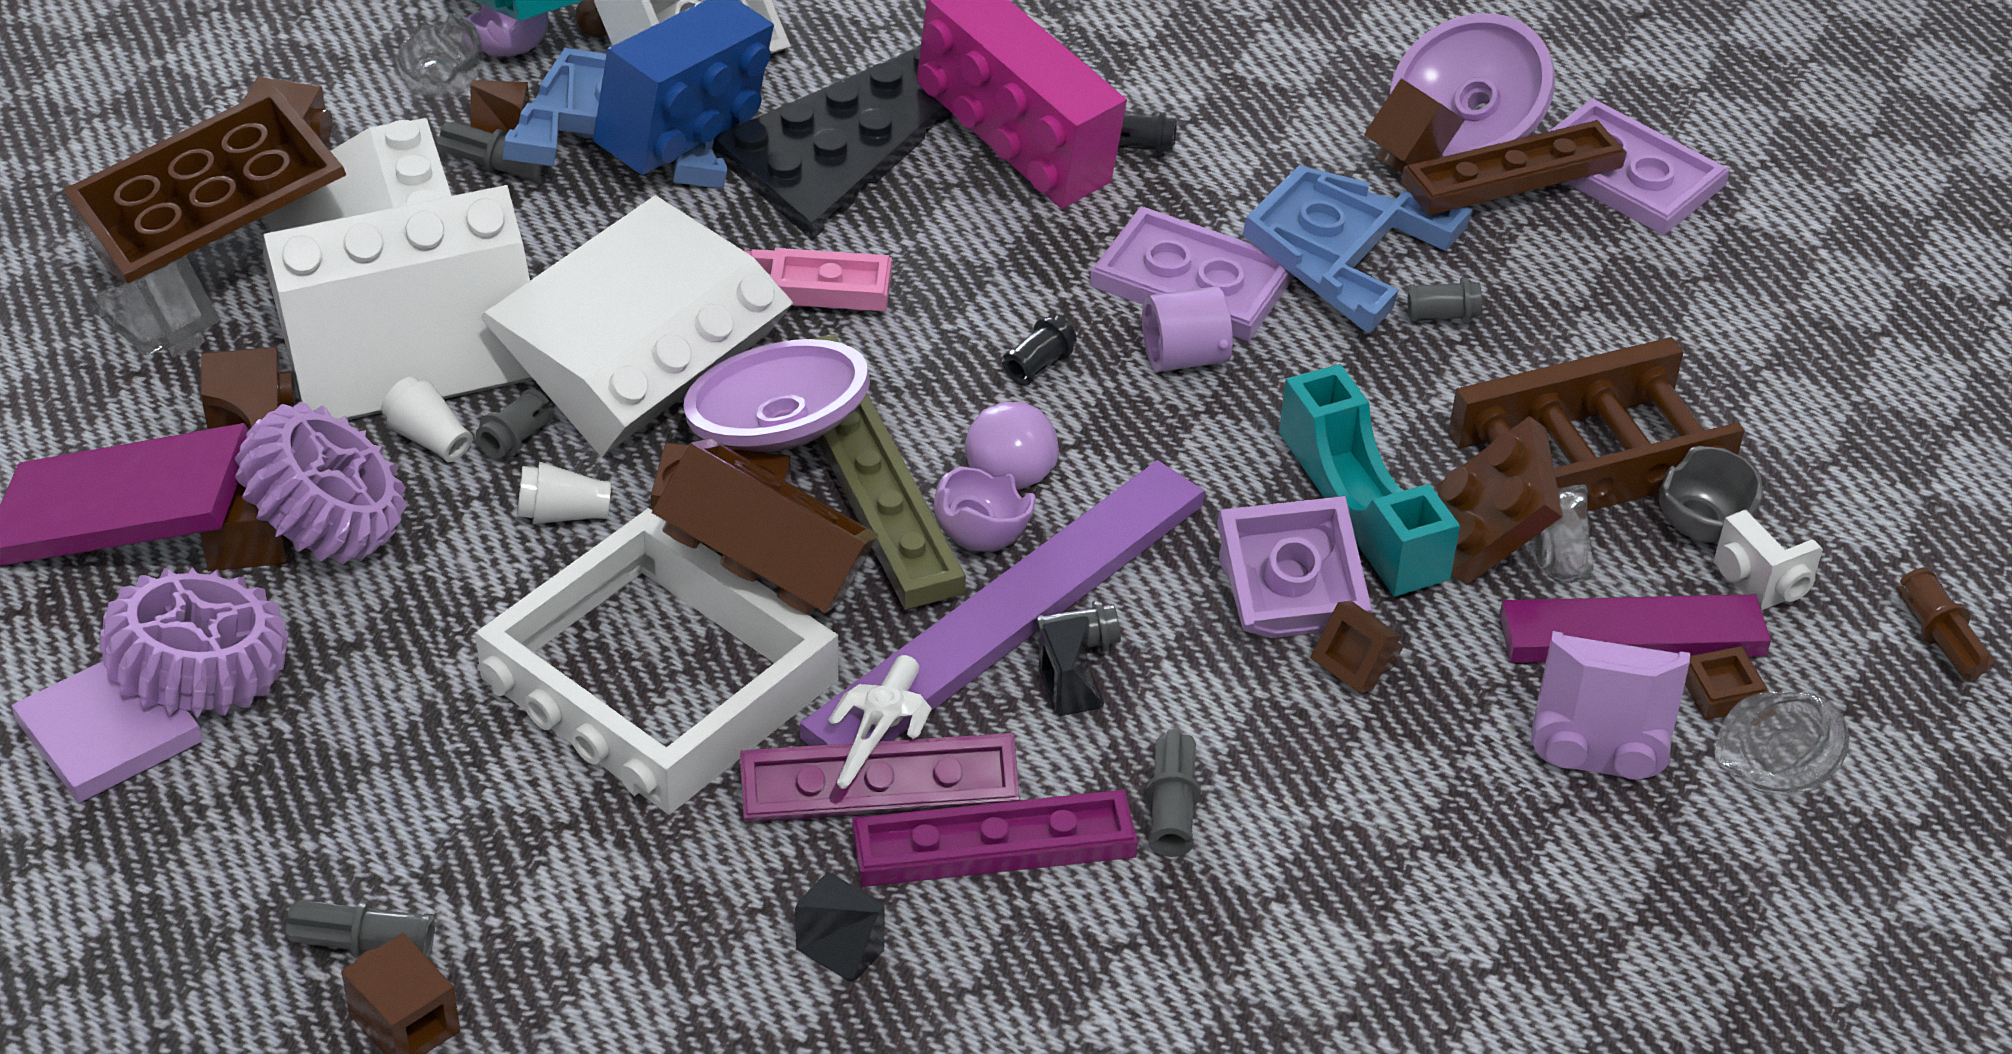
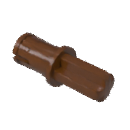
[1896,567,1994,681]

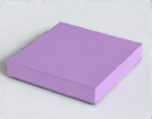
[11,662,203,804]

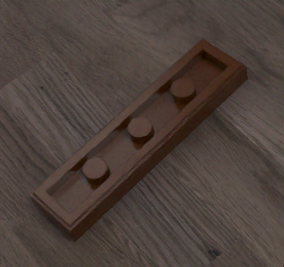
[1401,120,1627,216]

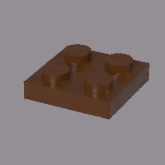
[1437,416,1563,585]

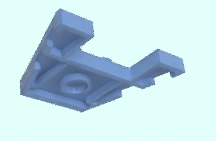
[502,48,727,189]
[1242,165,1472,333]

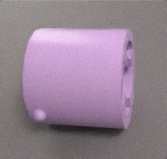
[1142,286,1233,372]

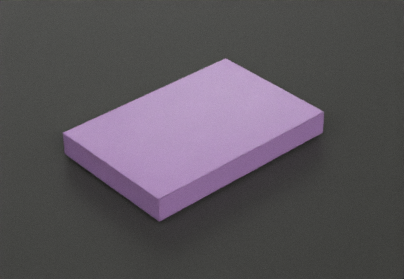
[1548,99,1730,235]
[1090,206,1295,342]

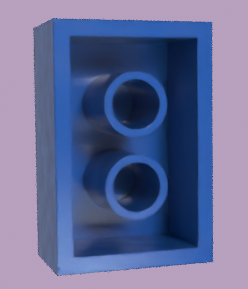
[593,0,774,175]

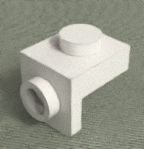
[1713,510,1823,611]

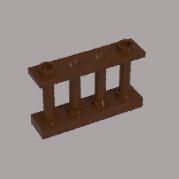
[1448,337,1745,519]

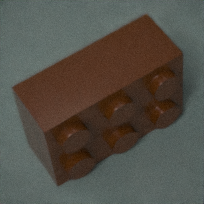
[651,438,879,615]

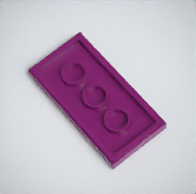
[0,423,249,566]

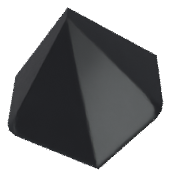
[1038,616,1104,716]
[795,872,885,982]

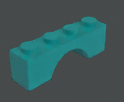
[1279,364,1460,597]

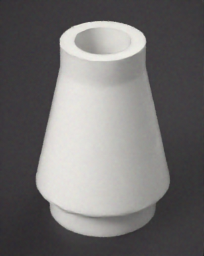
[381,376,473,462]
[517,461,611,524]

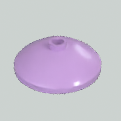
[1390,13,1555,157]
[683,339,870,452]

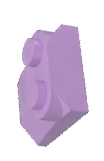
[1217,496,1372,638]
[1531,631,1690,780]

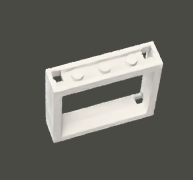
[475,508,838,815]

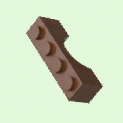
[200,347,296,571]

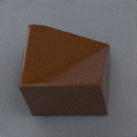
[470,80,530,133]

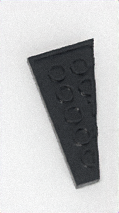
[713,44,953,241]

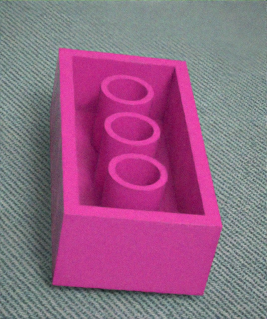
[916,0,1127,209]

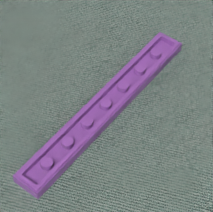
[800,460,1204,746]

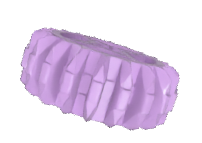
[235,401,407,565]
[99,566,288,719]

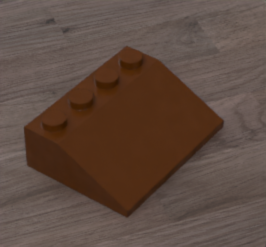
[63,87,346,284]

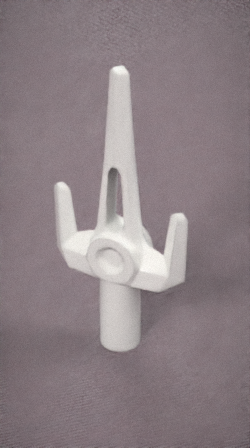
[828,655,932,789]

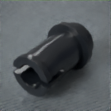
[1118,112,1177,156]
[1002,315,1077,386]

